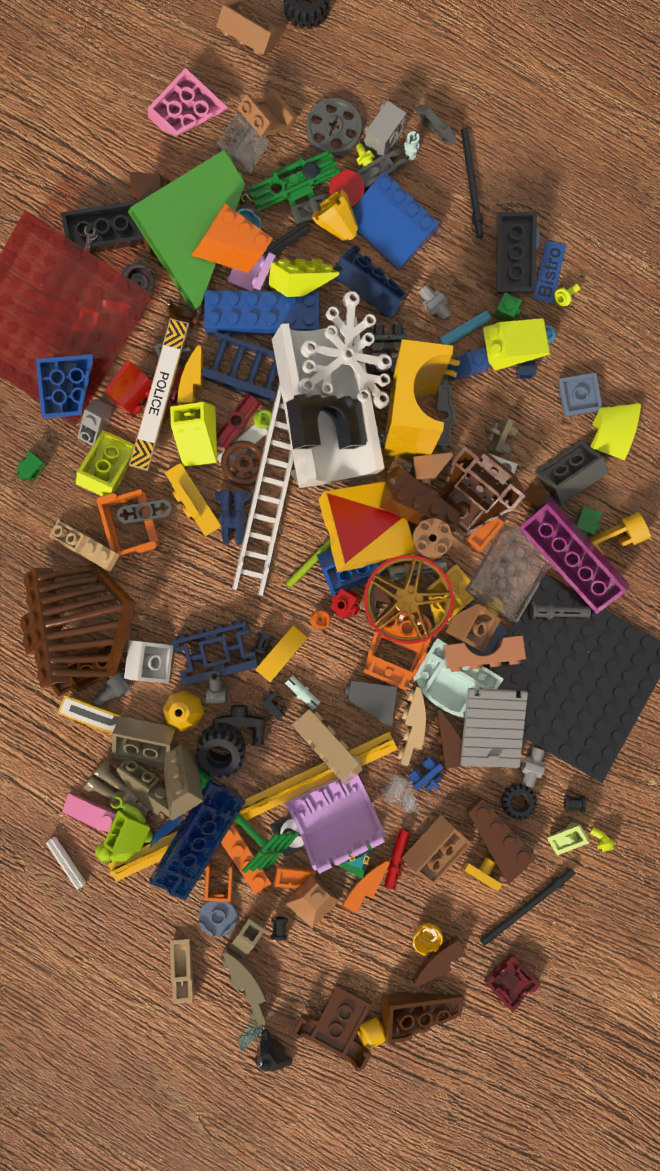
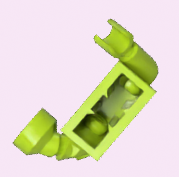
[95,795,153,862]

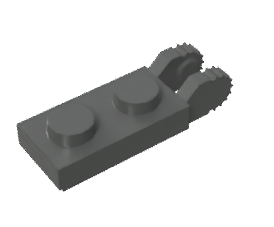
[355,148,408,190]

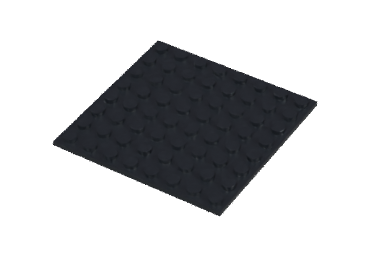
[488,573,660,783]

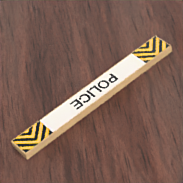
[129,318,189,471]

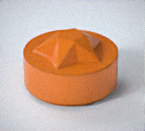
[310,610,331,629]

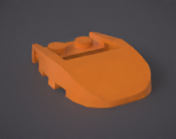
[363,607,432,691]

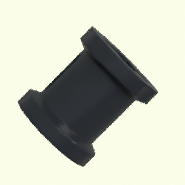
[252,632,274,655]
[563,794,586,813]
[270,916,288,940]

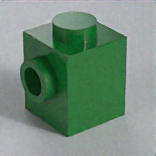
[493,292,522,322]
[575,506,602,537]

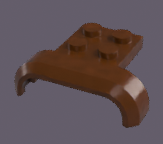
[294,984,371,1071]

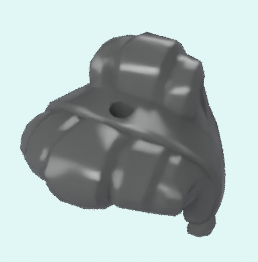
[121,262,155,299]

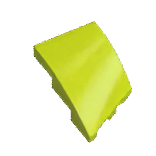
[590,402,641,460]

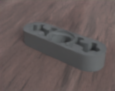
[117,500,173,524]

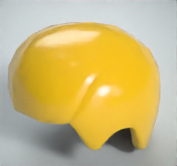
[413,923,443,955]

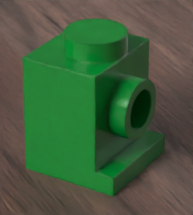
[16,450,47,483]

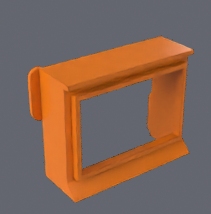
[96,489,161,558]

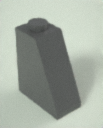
[345,680,397,726]

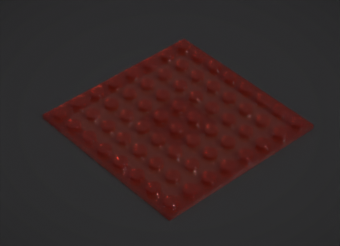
[0,210,153,425]

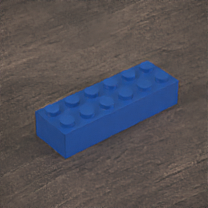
[204,291,319,335]

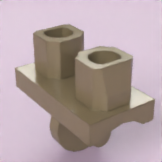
[485,419,518,454]

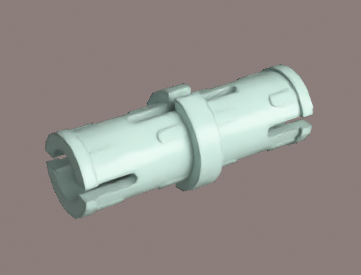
[404,131,419,160]
[285,675,321,710]

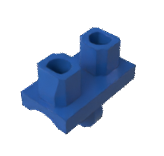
[408,757,443,791]

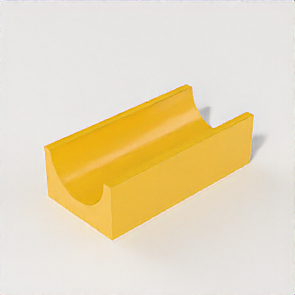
[383,339,453,459]

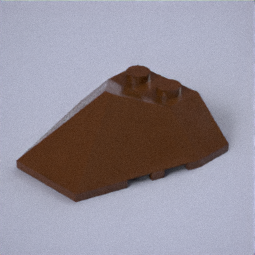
[440,445,527,537]

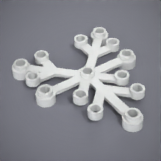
[297,291,392,409]

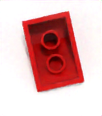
[105,359,152,417]

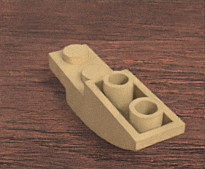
[49,520,119,572]
[397,687,426,766]

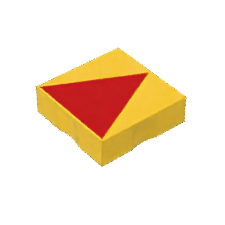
[318,482,416,572]

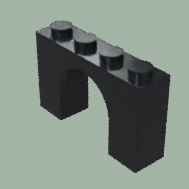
[286,394,366,449]

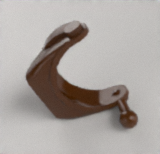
[166,299,202,327]

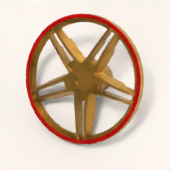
[364,555,454,644]

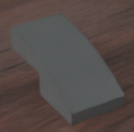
[290,194,329,226]

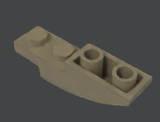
[117,757,183,817]
[221,947,267,1026]

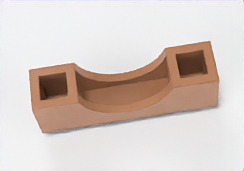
[443,636,526,672]

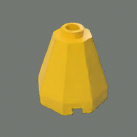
[312,190,358,241]
[162,690,205,732]

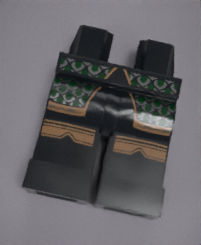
[370,325,406,376]

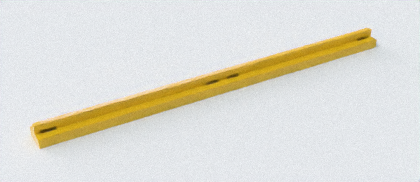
[108,731,397,881]

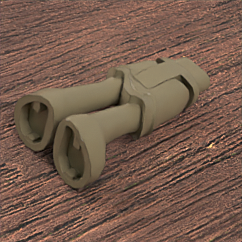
[83,759,150,816]

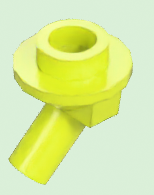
[356,143,375,167]
[554,283,580,307]
[590,827,616,852]

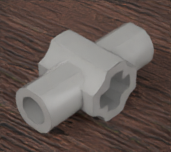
[418,284,452,321]
[521,747,545,788]

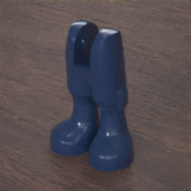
[215,491,251,545]

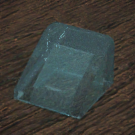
[237,1027,264,1052]

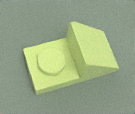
[547,822,590,855]

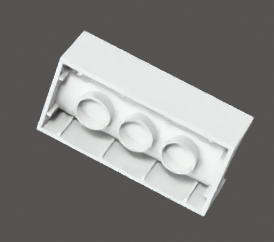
[272,317,384,488]

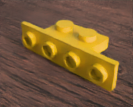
[165,463,221,537]

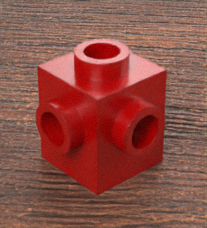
[330,588,363,619]

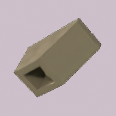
[229,913,266,958]

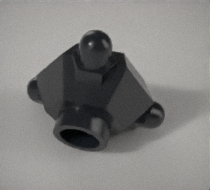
[255,1029,293,1072]

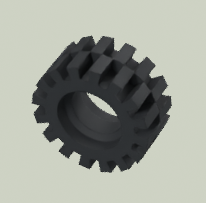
[501,783,538,820]

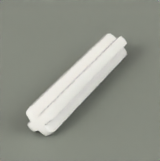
[46,837,86,889]

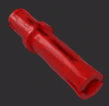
[383,829,411,890]

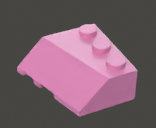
[147,68,228,136]

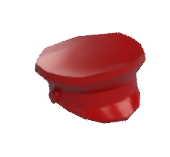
[329,169,365,208]

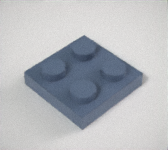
[557,373,602,417]

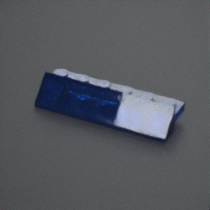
[149,780,246,900]

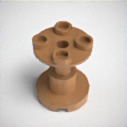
[411,518,453,561]

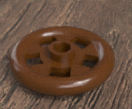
[221,441,266,486]

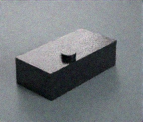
[61,201,144,256]
[495,211,537,294]

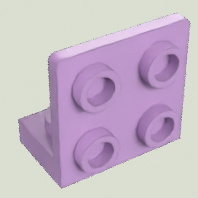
[228,253,277,291]

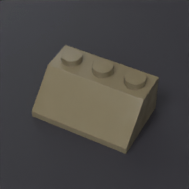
[112,716,176,769]
[163,745,203,821]

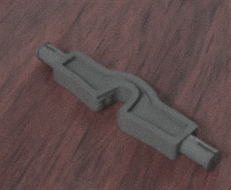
[436,374,456,454]

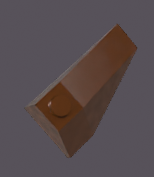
[130,172,170,259]

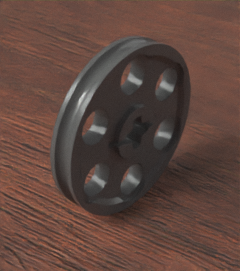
[306,98,362,156]

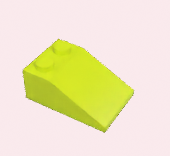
[483,318,550,371]
[76,430,135,496]

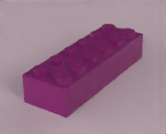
[519,498,629,614]

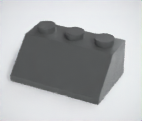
[535,440,608,505]

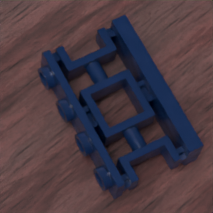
[172,619,259,686]

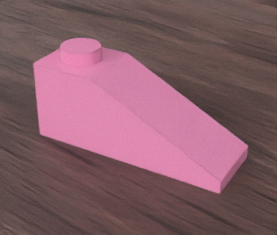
[62,793,118,832]

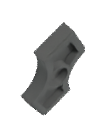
[415,104,457,145]

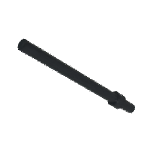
[461,128,484,238]
[480,868,576,946]

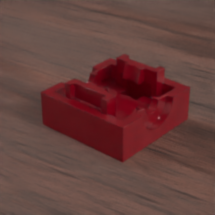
[484,953,541,1013]

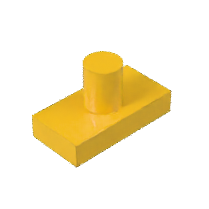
[461,857,502,891]

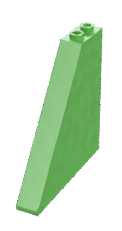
[128,150,245,311]

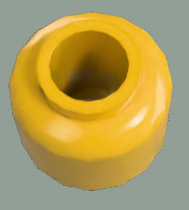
[357,1018,386,1049]

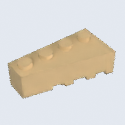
[292,709,362,785]

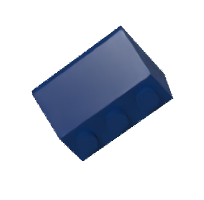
[317,549,385,596]

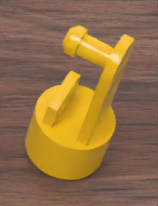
[588,512,651,555]

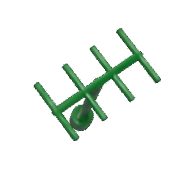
[197,765,299,873]

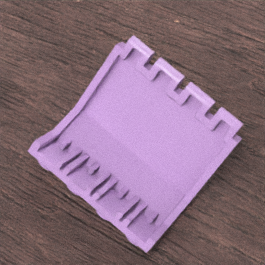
[285,774,386,874]

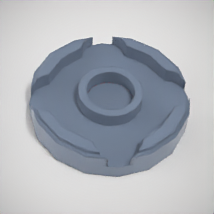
[199,901,238,937]

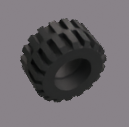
[283,0,330,29]
[195,724,246,778]

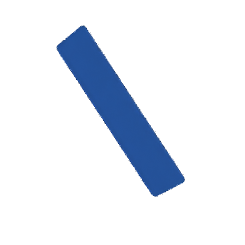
[150,815,182,847]

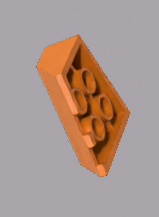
[191,204,273,273]

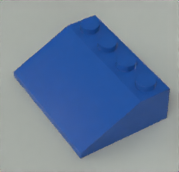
[352,172,439,271]

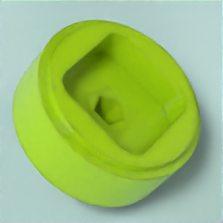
[254,409,272,429]

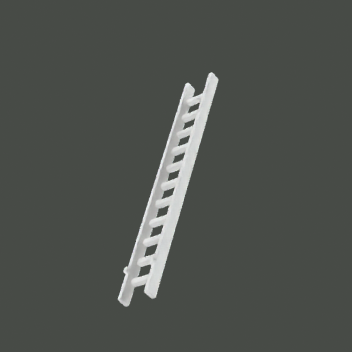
[232,382,294,596]

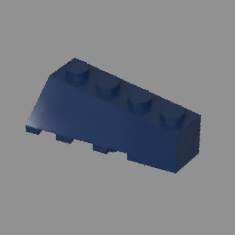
[334,245,409,319]

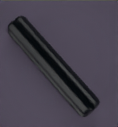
[263,222,310,258]

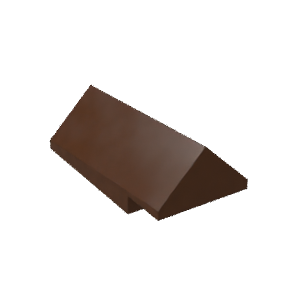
[51,645,126,697]

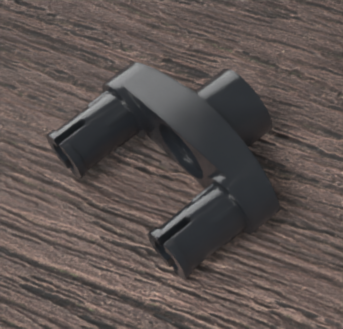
[212,705,266,746]

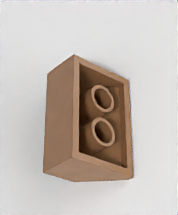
[216,0,286,55]
[402,815,472,886]

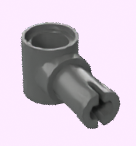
[206,671,227,703]
[93,672,132,707]

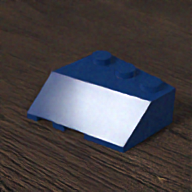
[35,354,94,419]

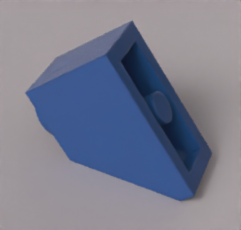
[447,347,490,382]

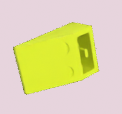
[269,259,339,297]
[170,402,217,467]

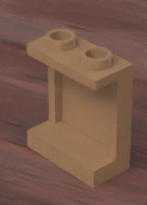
[237,88,297,137]

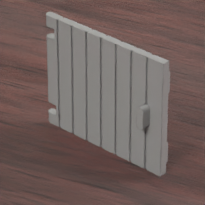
[460,688,528,768]

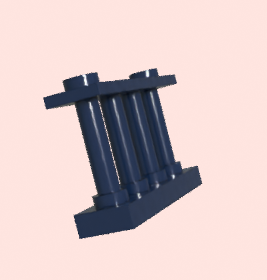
[201,332,278,403]

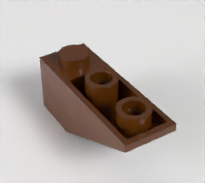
[433,709,462,768]

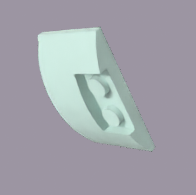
[413,638,504,718]

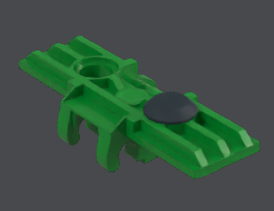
[248,149,341,212]

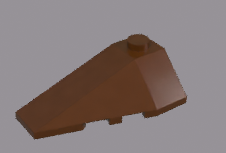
[380,992,463,1044]

